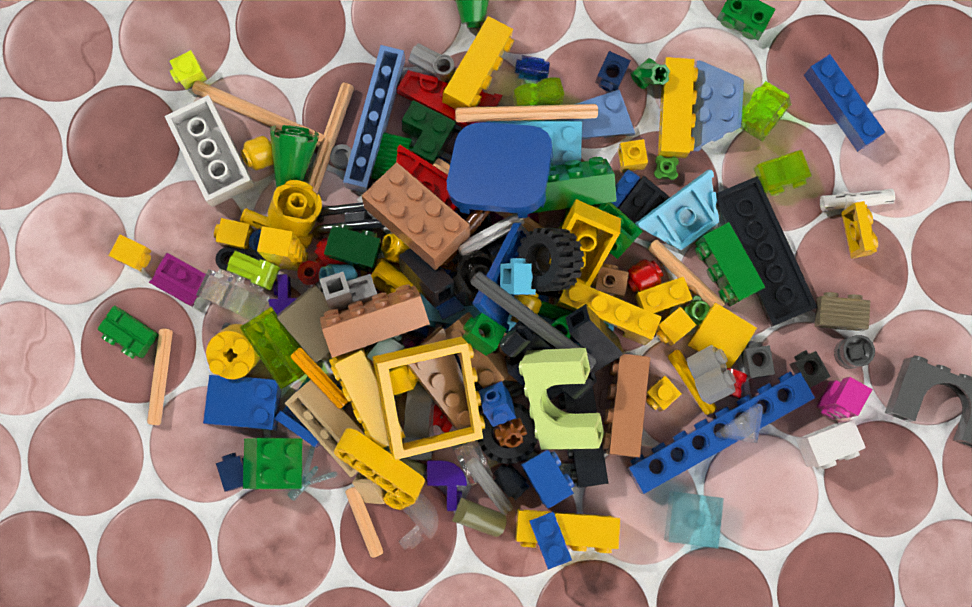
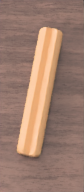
[345,486,383,558]

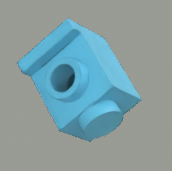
[500,258,536,295]

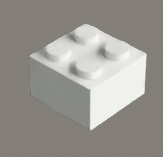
[795,420,866,469]

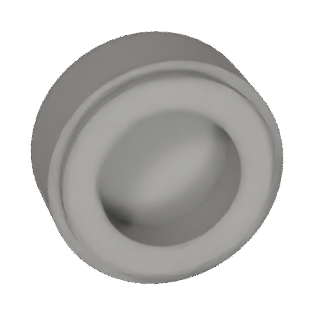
[330,144,352,170]

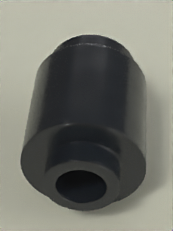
[493,464,529,501]

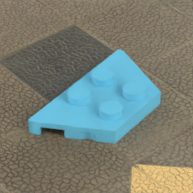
[635,170,719,250]

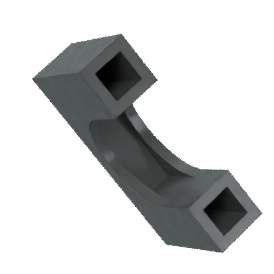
[885,355,972,448]

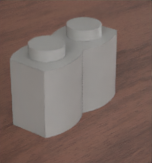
[687,345,736,405]

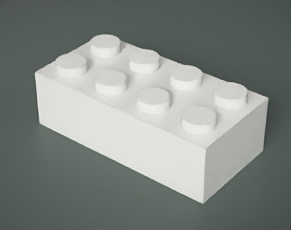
[165,95,255,207]

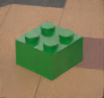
[243,438,303,489]

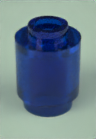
[514,55,550,82]

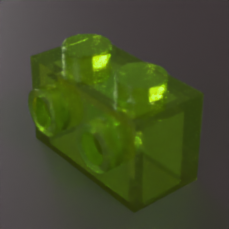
[740,81,792,142]

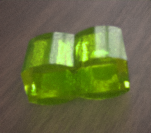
[513,77,565,106]
[753,150,812,197]

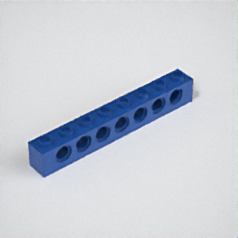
[626,371,815,494]

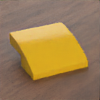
[687,302,757,368]

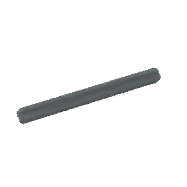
[471,272,596,370]

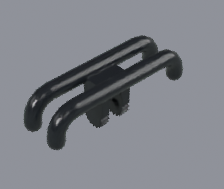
[312,202,385,241]

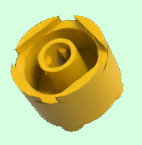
[268,180,322,237]
[206,324,263,379]

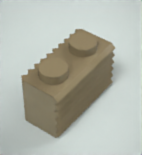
[815,292,871,331]

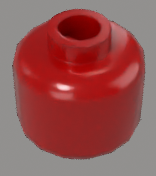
[627,259,664,292]

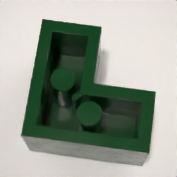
[402,100,456,165]
[324,223,381,273]

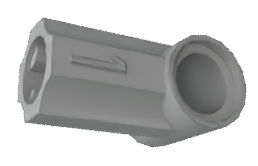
[408,43,456,83]

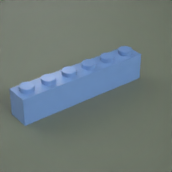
[343,45,406,193]

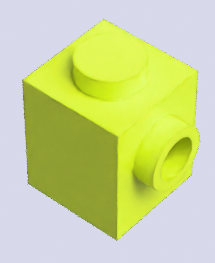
[169,50,207,90]

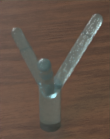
[287,445,338,501]

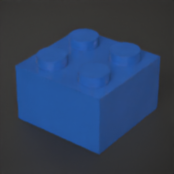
[521,449,575,509]

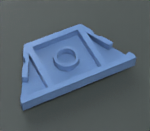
[692,60,744,151]

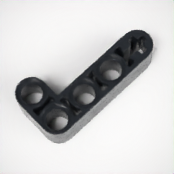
[499,320,597,399]

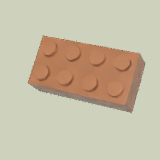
[362,162,470,270]
[320,284,430,357]
[602,354,650,458]

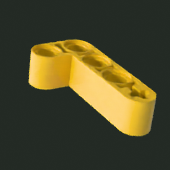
[334,428,425,510]

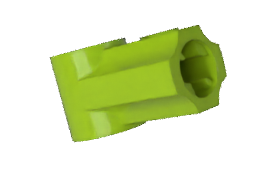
[227,251,280,290]

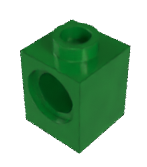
[462,313,507,356]

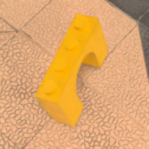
[557,282,662,346]

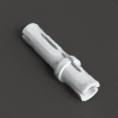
[820,188,895,211]

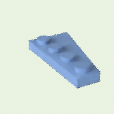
[556,89,635,140]

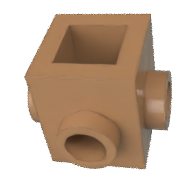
[590,264,629,299]

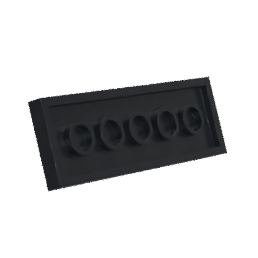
[716,176,818,327]

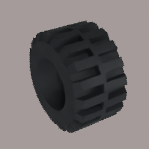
[516,228,584,291]
[478,401,538,464]

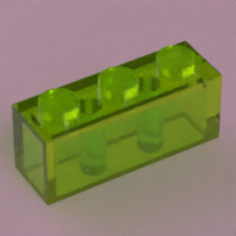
[240,307,305,389]

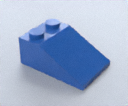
[203,375,282,431]

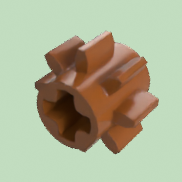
[494,418,527,448]

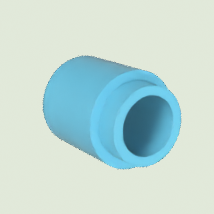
[319,264,358,284]

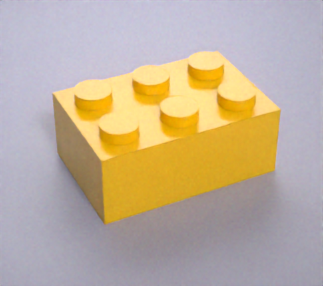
[549,199,621,287]

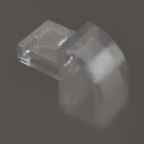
[452,430,493,486]
[398,492,439,549]

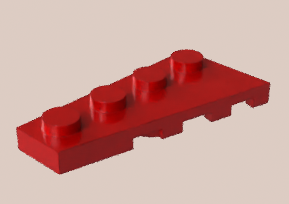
[396,70,503,128]

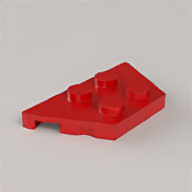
[396,145,459,211]

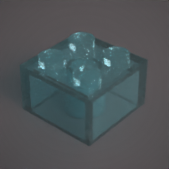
[664,491,724,548]

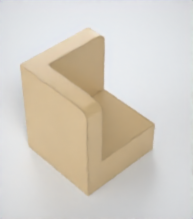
[352,472,387,504]

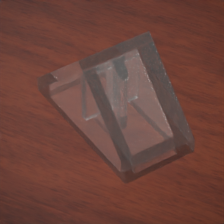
[715,404,763,443]

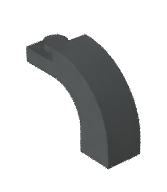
[404,381,435,461]

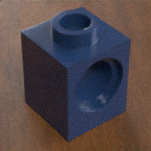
[595,51,631,92]
[216,452,244,492]

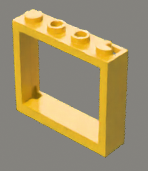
[373,336,485,460]

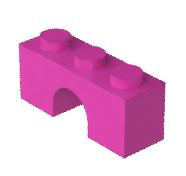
[816,377,873,420]

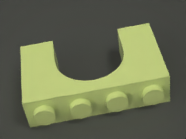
[519,348,604,450]

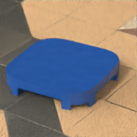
[447,122,553,219]

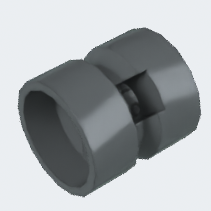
[834,335,875,369]

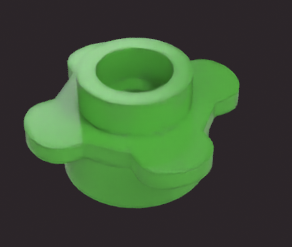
[654,155,679,180]
[684,296,710,325]

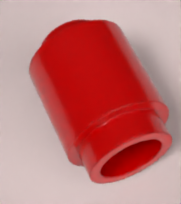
[297,261,321,288]

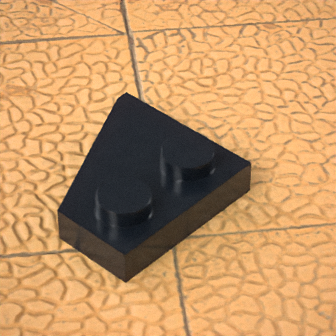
[618,176,670,223]

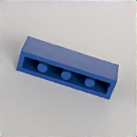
[804,54,885,152]

